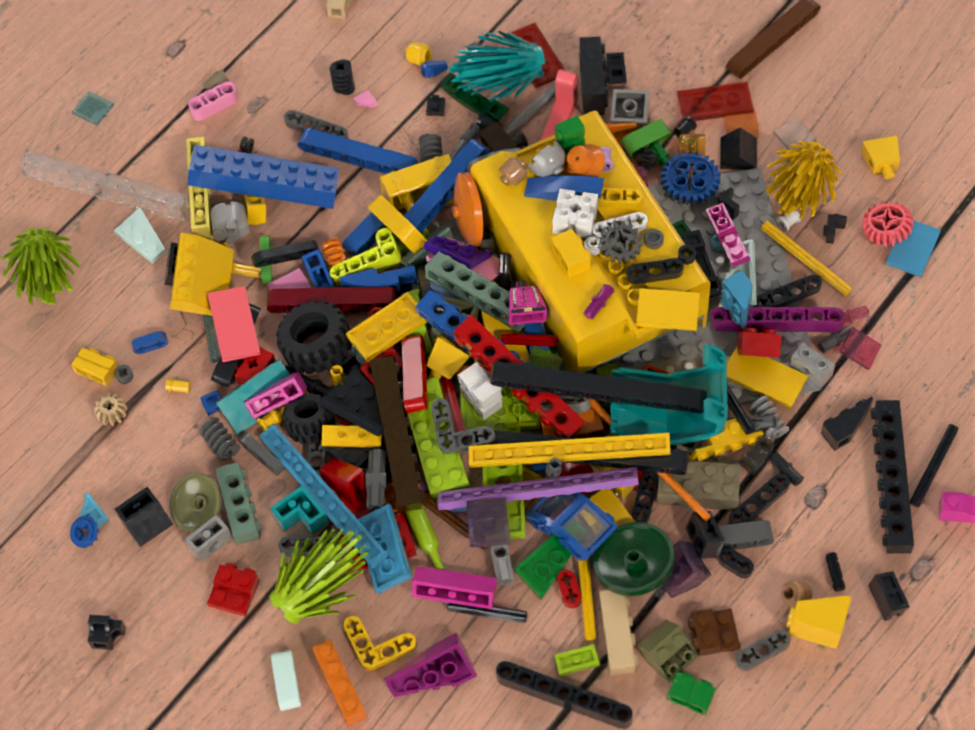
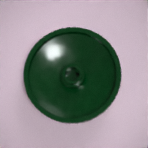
[593,522,675,596]

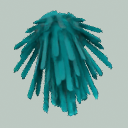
[448,30,545,103]

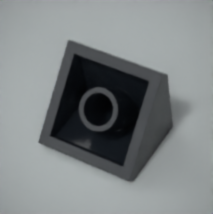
[720,127,757,170]

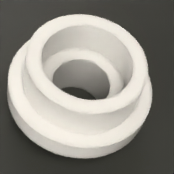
[584,236,603,255]

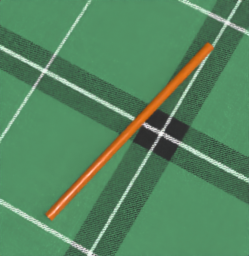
[589,399,711,521]

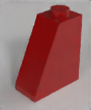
[319,458,367,506]

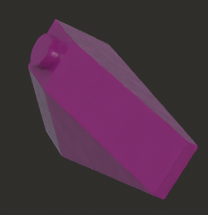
[384,633,477,697]

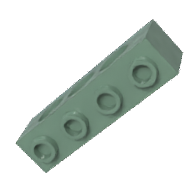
[215,462,261,545]

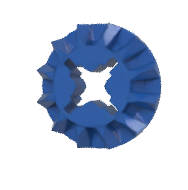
[70,516,100,548]

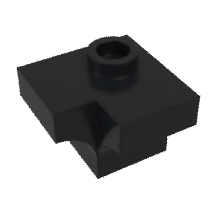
[88,615,126,650]

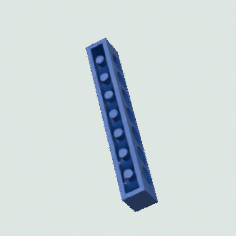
[415,290,537,397]

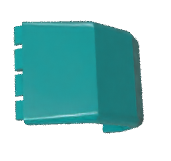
[610,344,728,446]

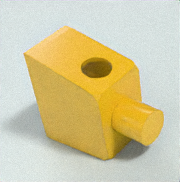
[861,135,900,179]
[426,334,470,380]

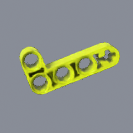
[329,228,402,288]

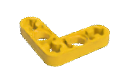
[344,616,417,671]

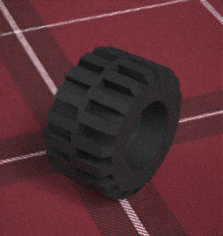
[283,393,335,444]

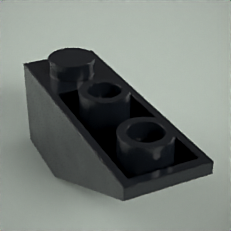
[821,397,873,451]

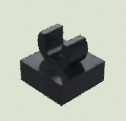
[426,95,446,116]

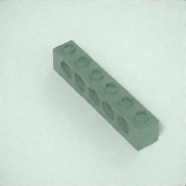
[425,252,526,332]

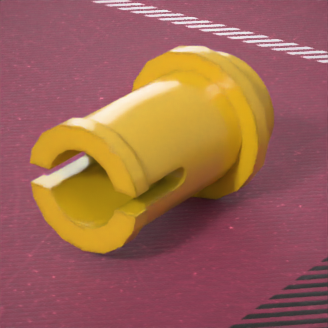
[330,365,346,386]
[165,378,191,394]

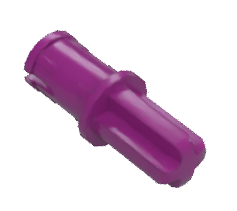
[584,284,614,320]

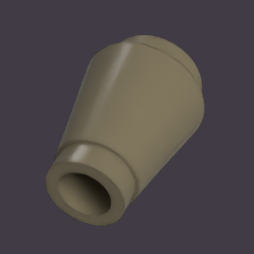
[202,70,230,91]

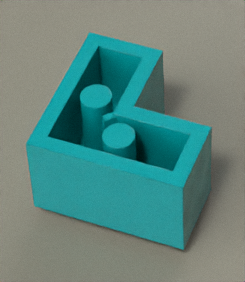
[270,485,328,535]

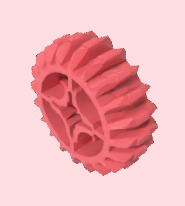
[862,200,914,247]

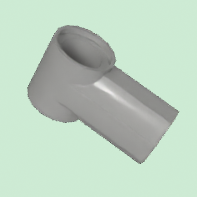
[491,542,515,586]

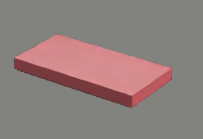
[208,286,260,362]

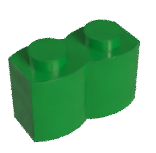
[554,115,585,155]
[667,672,716,715]

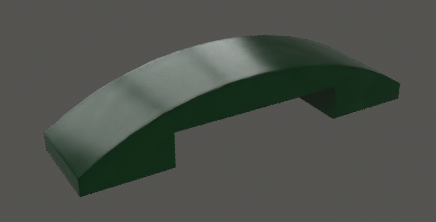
[441,73,509,122]

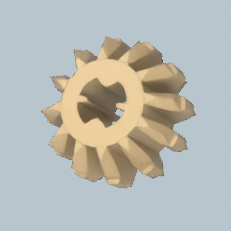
[94,393,127,426]

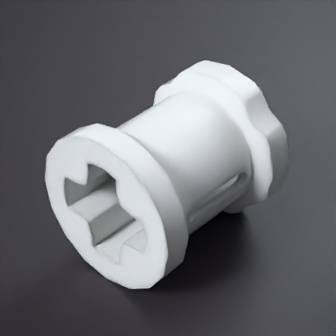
[776,211,801,232]

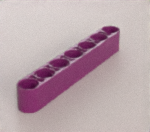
[710,307,845,332]

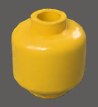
[405,41,432,66]

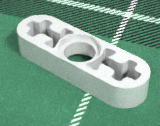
[593,212,648,240]

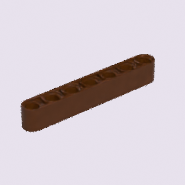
[726,0,821,79]

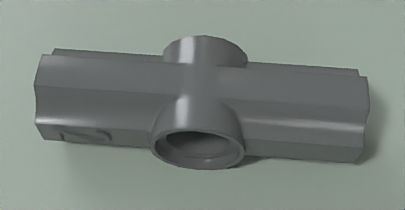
[366,449,387,511]

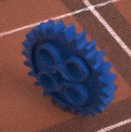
[661,151,721,205]

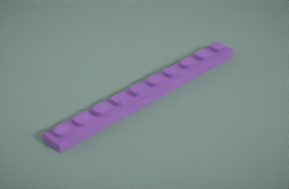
[437,467,639,510]

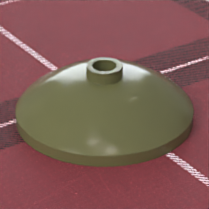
[170,473,222,532]

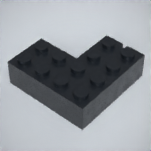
[325,369,410,468]

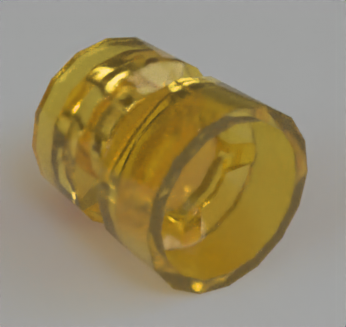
[679,134,706,158]

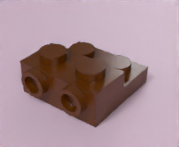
[688,608,740,656]

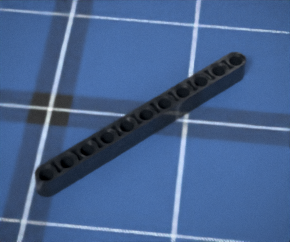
[490,362,707,414]
[474,430,689,475]

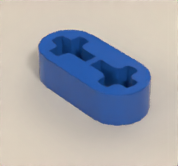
[131,331,168,354]

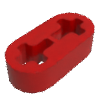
[557,570,581,609]

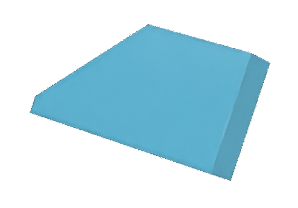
[81,492,109,528]

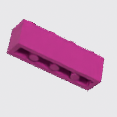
[412,566,497,609]

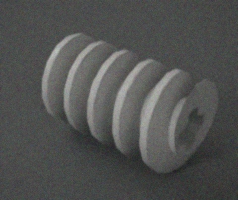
[749,396,789,440]

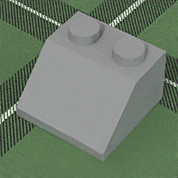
[610,89,649,124]

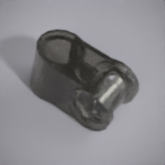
[739,437,774,476]

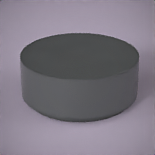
[644,229,664,249]

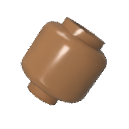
[499,157,528,186]
[781,580,812,607]

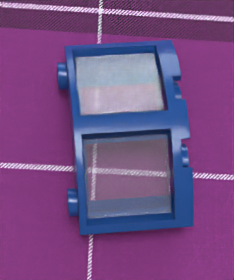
[525,492,618,560]

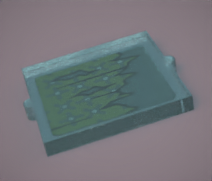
[72,91,114,125]

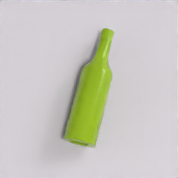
[404,505,445,570]

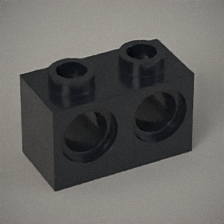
[685,511,725,559]

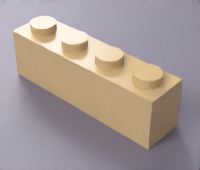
[599,590,639,676]

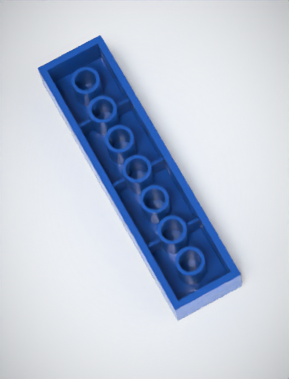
[188,145,340,209]

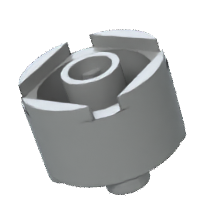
[210,202,250,244]

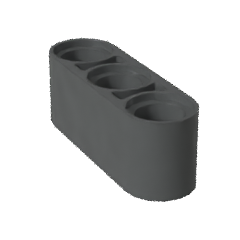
[718,520,774,550]

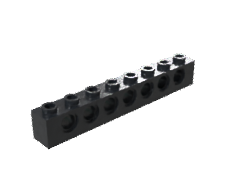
[871,400,914,554]

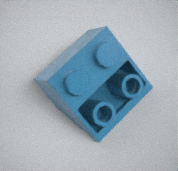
[720,270,753,329]

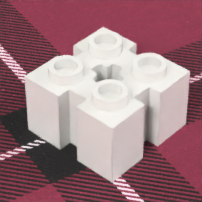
[553,189,598,239]
[458,362,503,420]

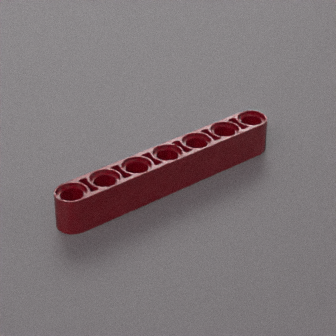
[267,287,397,313]

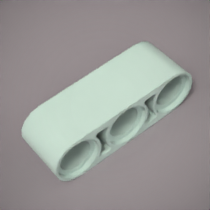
[271,650,301,711]

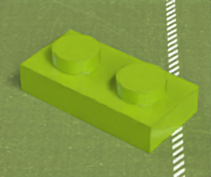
[554,644,600,677]

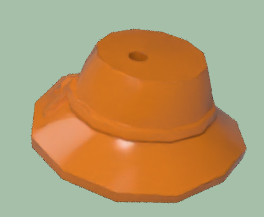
[564,144,605,177]

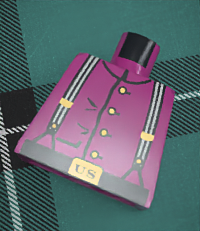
[509,280,547,325]

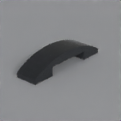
[681,230,722,298]

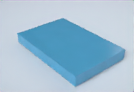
[886,220,941,277]

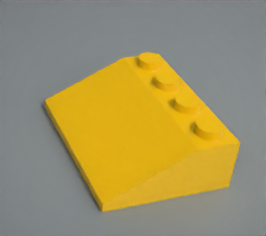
[169,232,234,316]

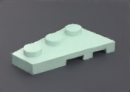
[114,207,166,264]

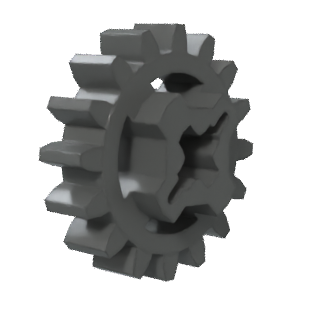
[600,221,643,264]

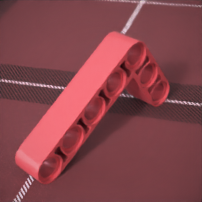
[540,70,578,141]

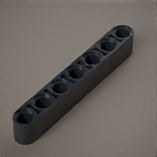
[496,661,633,729]

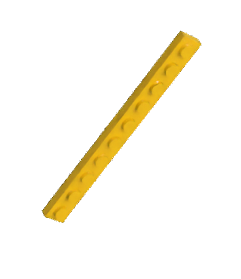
[469,433,671,468]

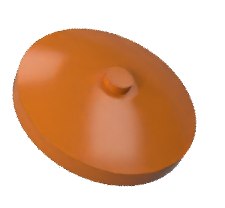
[452,172,483,247]

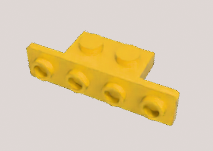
[689,418,764,461]

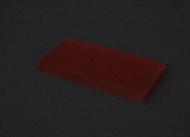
[504,23,566,89]
[677,82,754,121]

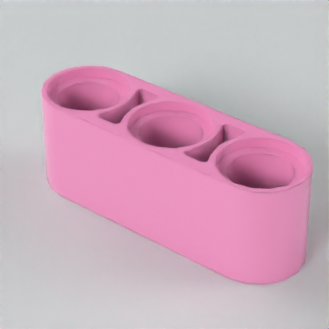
[188,82,238,121]

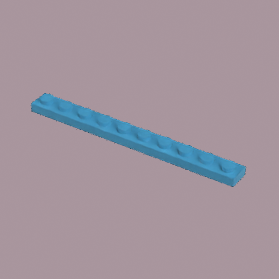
[259,424,389,568]

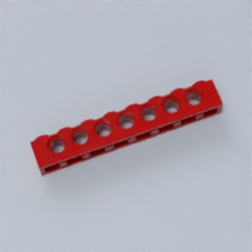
[454,314,585,438]

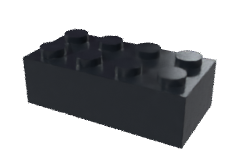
[579,36,608,115]

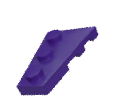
[424,236,492,270]

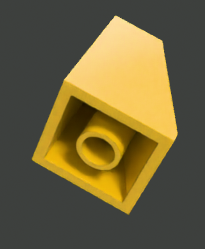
[786,596,852,649]

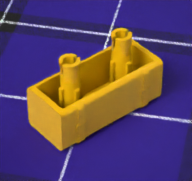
[380,154,453,212]

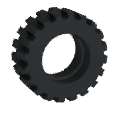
[276,301,352,374]

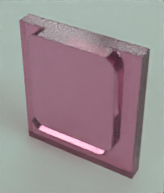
[839,327,881,370]

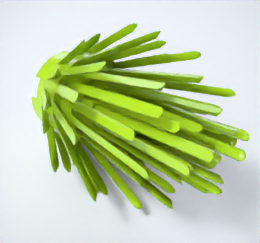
[2,227,80,305]
[269,529,369,624]

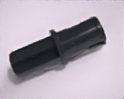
[769,452,804,486]

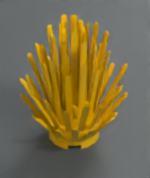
[765,141,842,219]

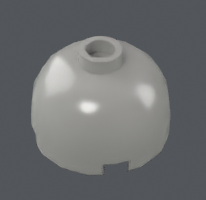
[527,140,566,177]

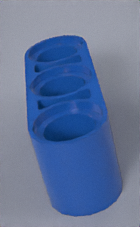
[342,212,386,256]

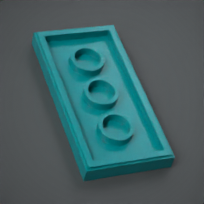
[216,359,290,435]

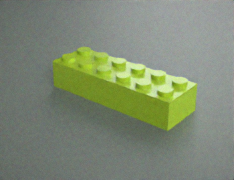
[401,377,472,501]

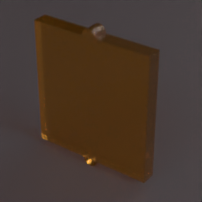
[724,112,759,138]

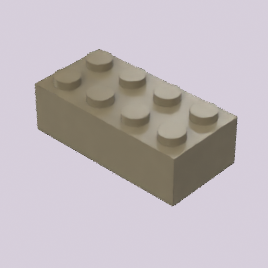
[657,460,741,511]

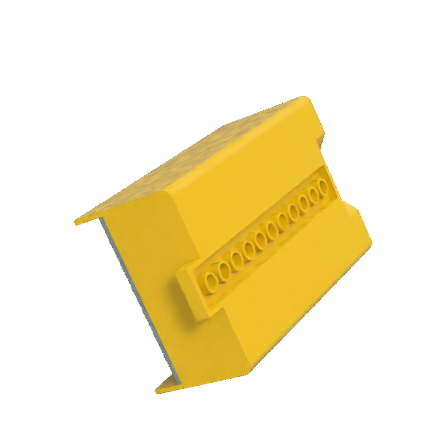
[470,111,711,373]

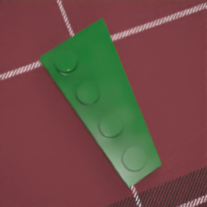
[514,519,587,600]

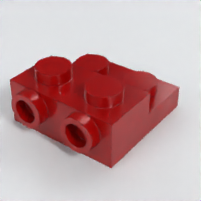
[207,563,260,617]

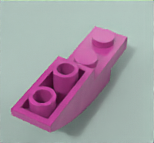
[706,203,750,268]

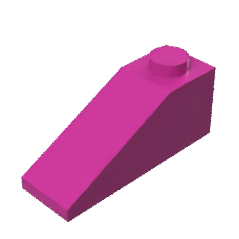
[244,371,307,419]
[939,492,975,523]

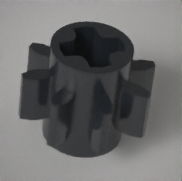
[637,148,657,171]

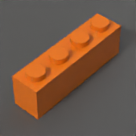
[312,639,367,727]

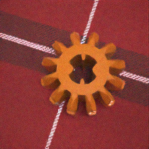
[322,237,347,268]

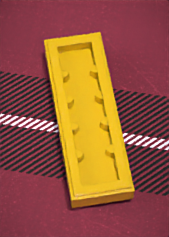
[322,425,382,447]

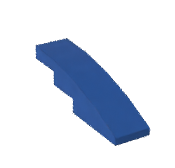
[524,175,604,201]

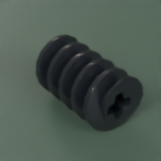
[329,59,355,95]

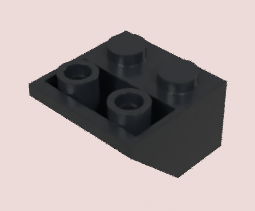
[114,486,173,547]

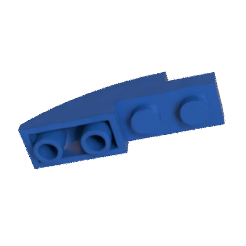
[339,265,418,293]

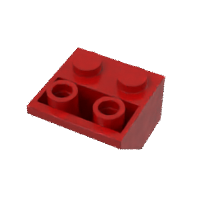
[736,328,782,358]

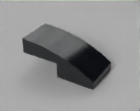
[606,52,627,85]

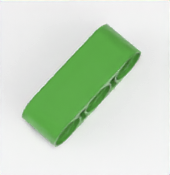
[620,119,671,157]

